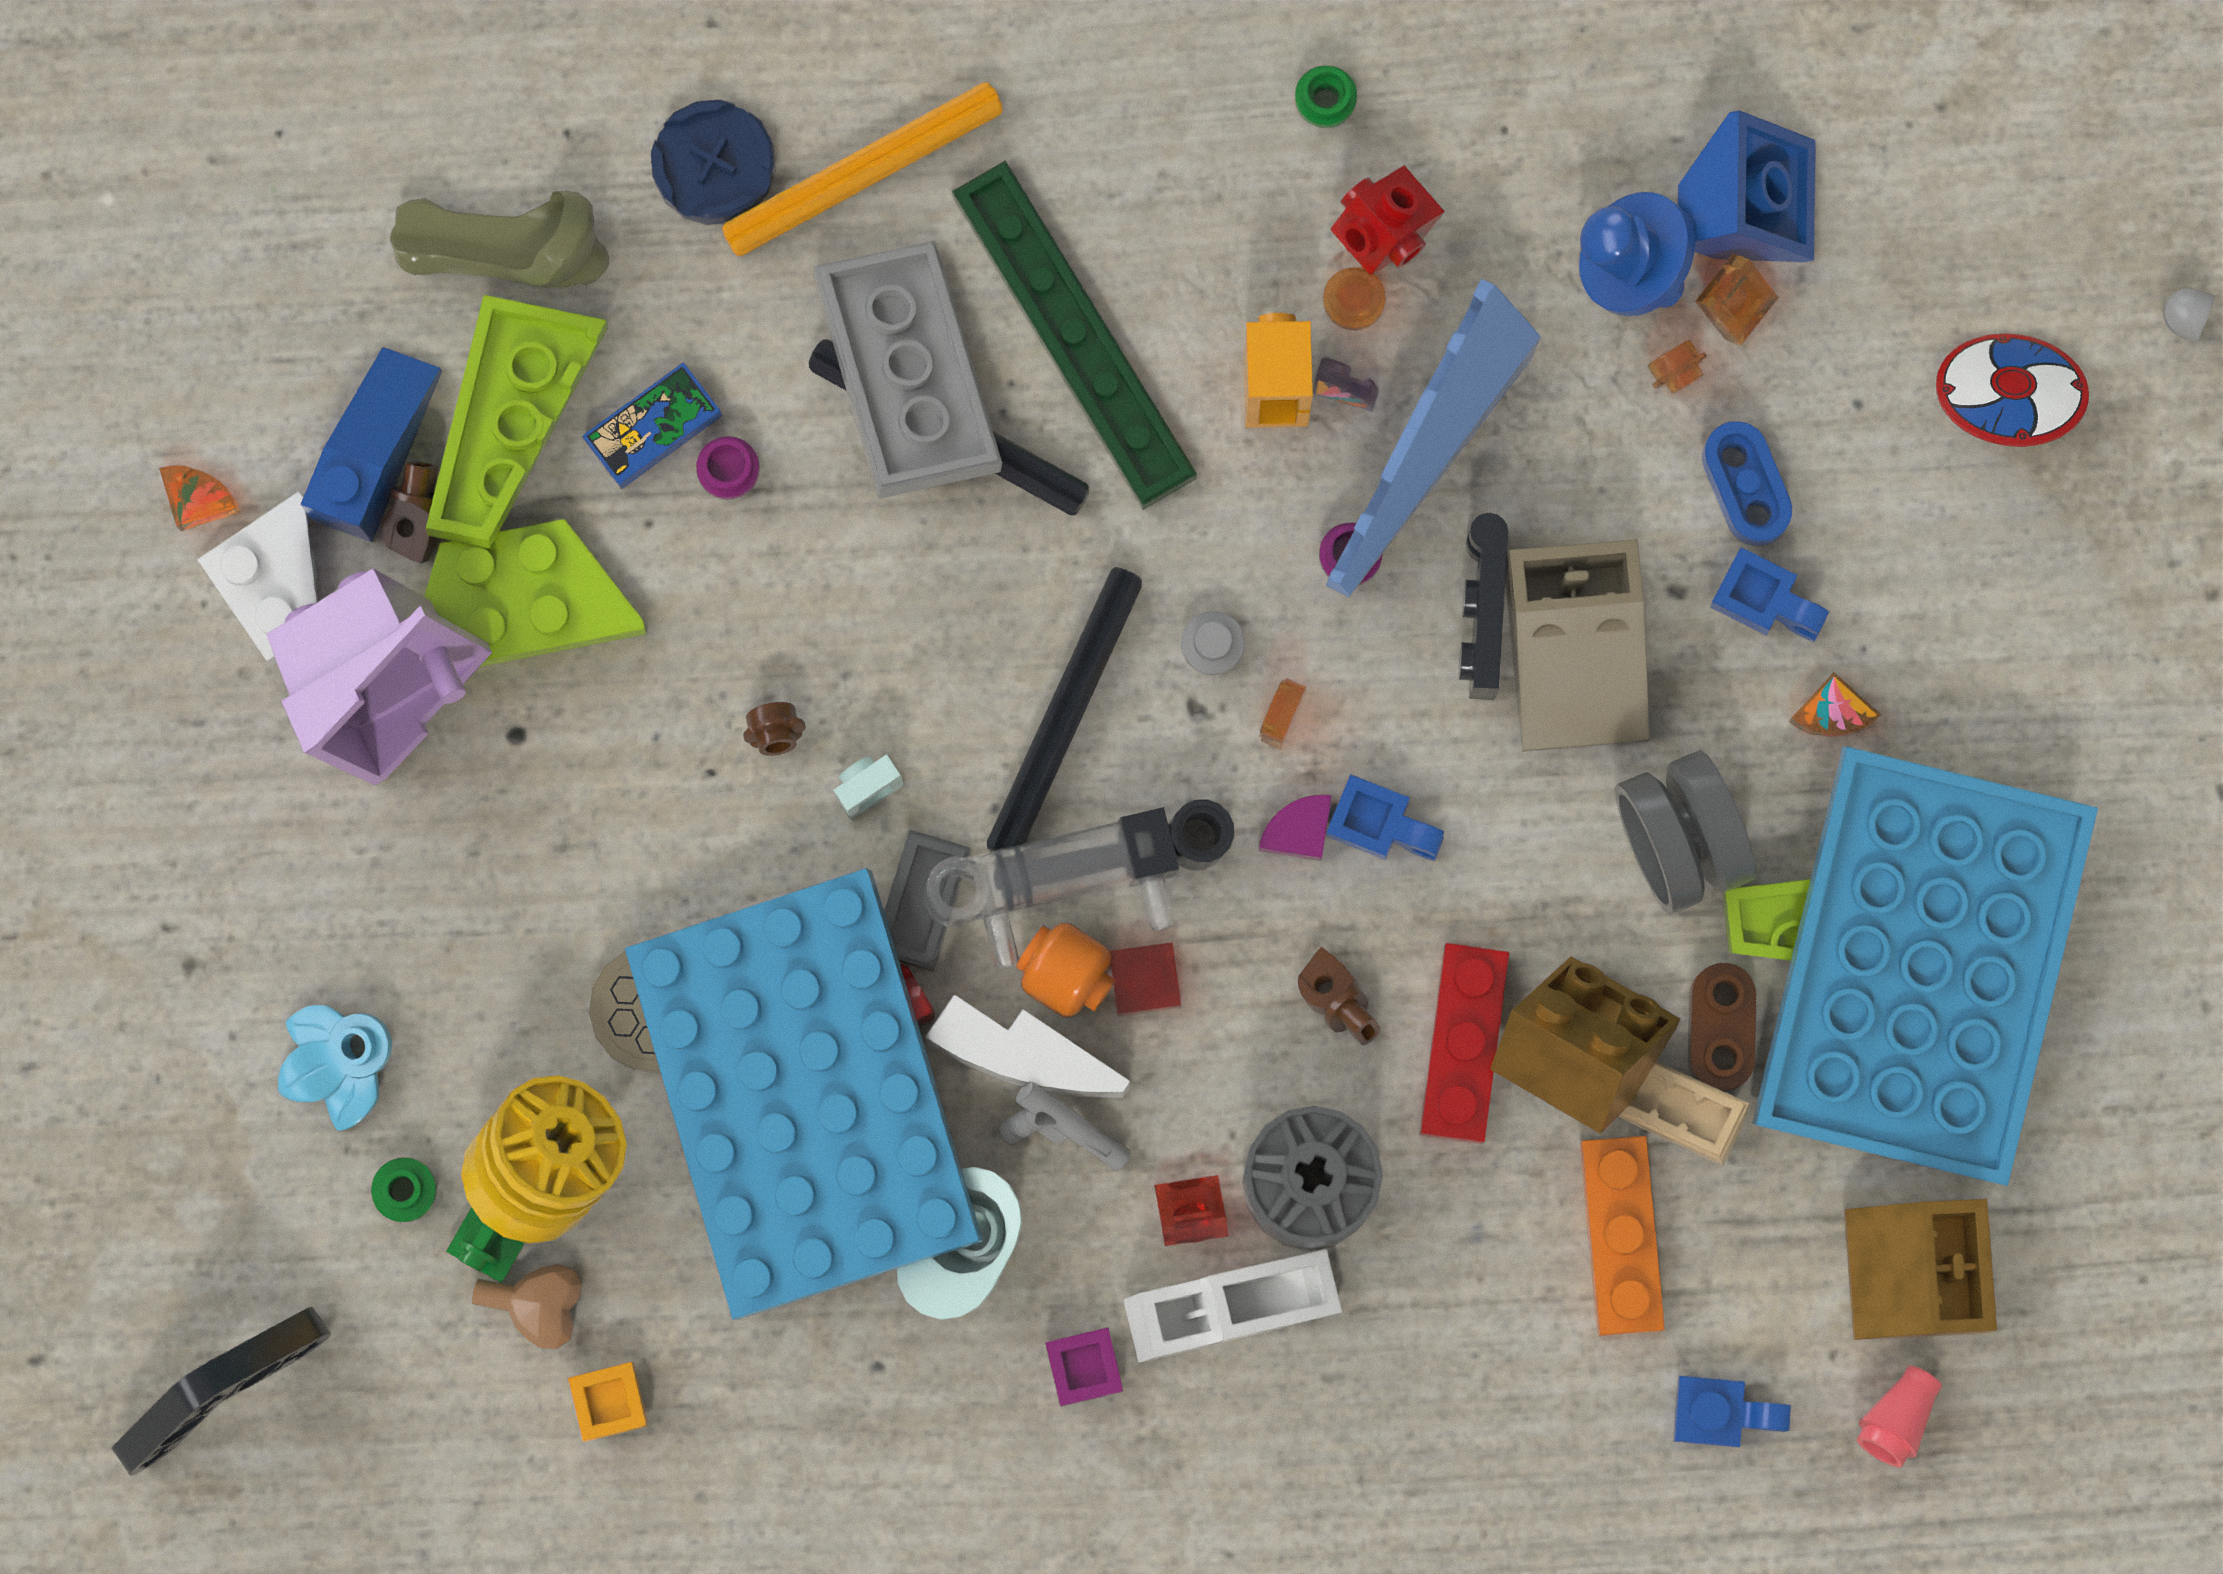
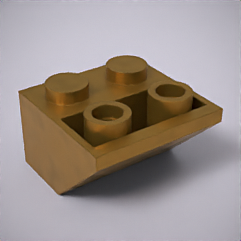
[1490,956,1681,1134]
[1844,1199,1997,1340]

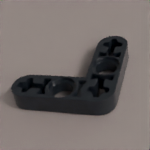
[112,1307,331,1476]

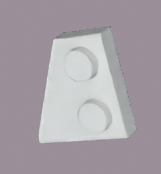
[197,491,320,666]

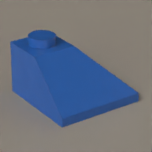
[1678,110,1816,262]

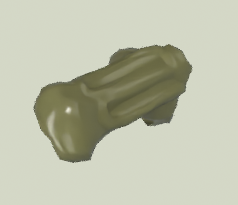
[390,191,609,288]

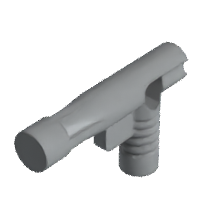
[999,1081,1130,1171]

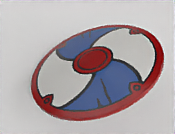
[1936,334,2089,447]

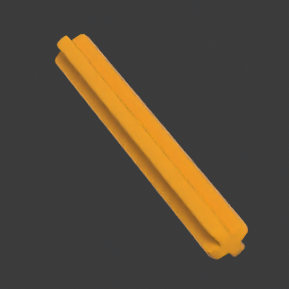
[722,82,1003,256]

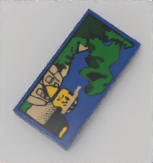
[582,362,722,490]

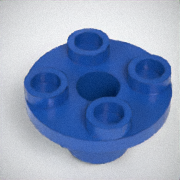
[1579,192,1695,316]

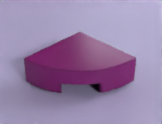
[1258,795,1332,861]

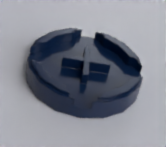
[650,99,776,225]

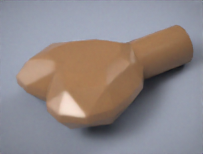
[472,1264,583,1349]

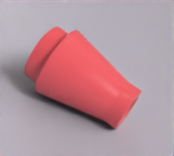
[1856,1366,1942,1468]

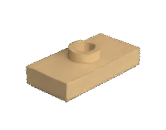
[1617,1062,1752,1166]

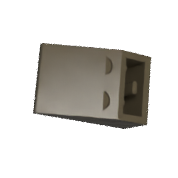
[1505,539,1650,752]

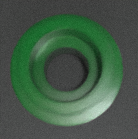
[1295,65,1357,128]
[371,1157,437,1223]

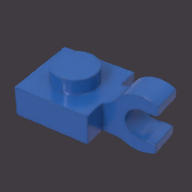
[1710,547,1829,642]
[1326,774,1444,862]
[1673,1376,1791,1448]

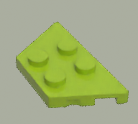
[424,519,647,667]

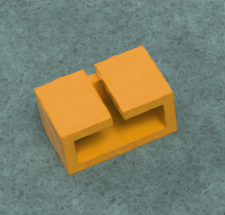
[1244,312,1313,428]

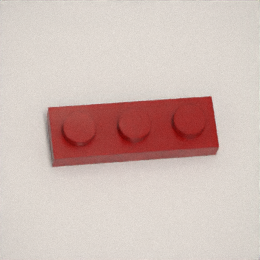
[1419,943,1509,1144]

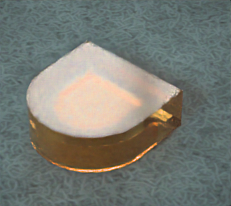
[1259,678,1307,750]

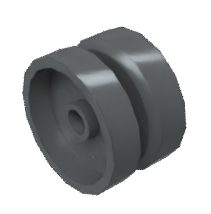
[1615,750,1756,915]

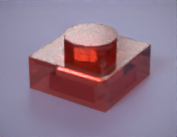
[1110,942,1181,1017]
[1154,1175,1229,1247]

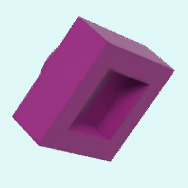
[1045,1327,1124,1407]

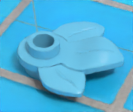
[278,1005,392,1131]

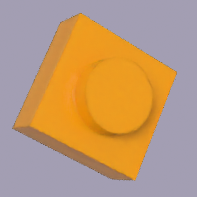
[568,1362,649,1442]

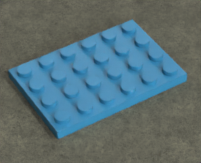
[1752,747,2098,1186]
[625,868,983,1320]

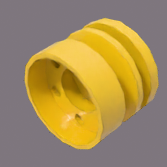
[461,1075,627,1244]

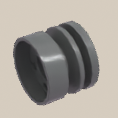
[1242,1106,1383,1251]

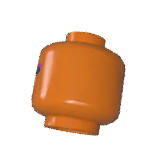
[1016,922,1116,1018]

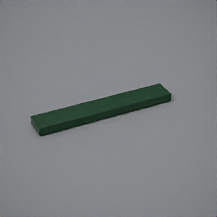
[952,160,1197,510]

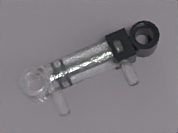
[923,799,1234,968]

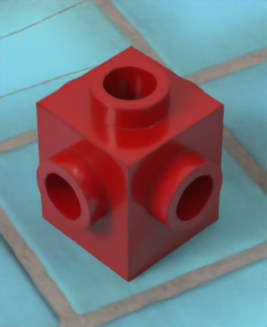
[1330,165,1445,276]

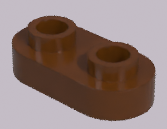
[1688,963,1756,1093]

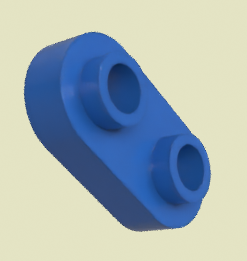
[1702,421,1792,546]

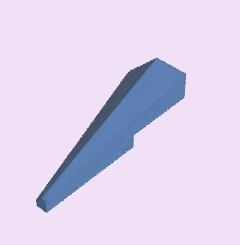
[1326,278,1541,597]

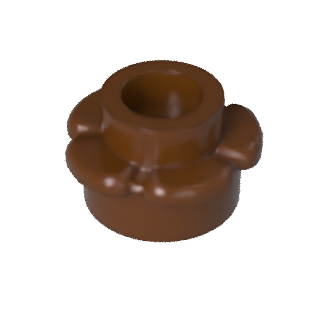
[743,702,806,756]

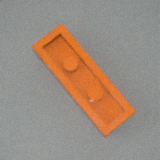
[1580,1136,1665,1336]

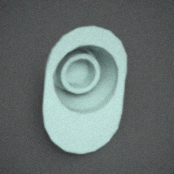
[897,1167,1022,1320]

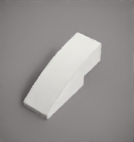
[925,994,1130,1098]
[1123,1249,1342,1363]

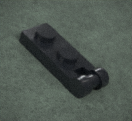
[1458,513,1508,700]

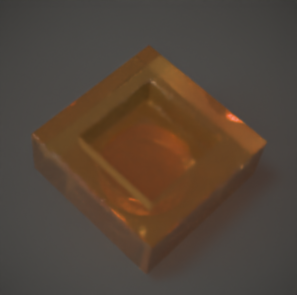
[1695,254,1779,345]

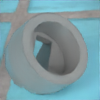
[2163,288,2215,342]

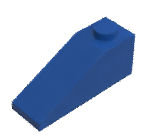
[300,347,442,543]

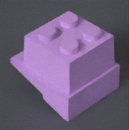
[266,568,492,785]

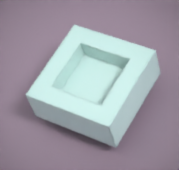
[833,754,904,821]

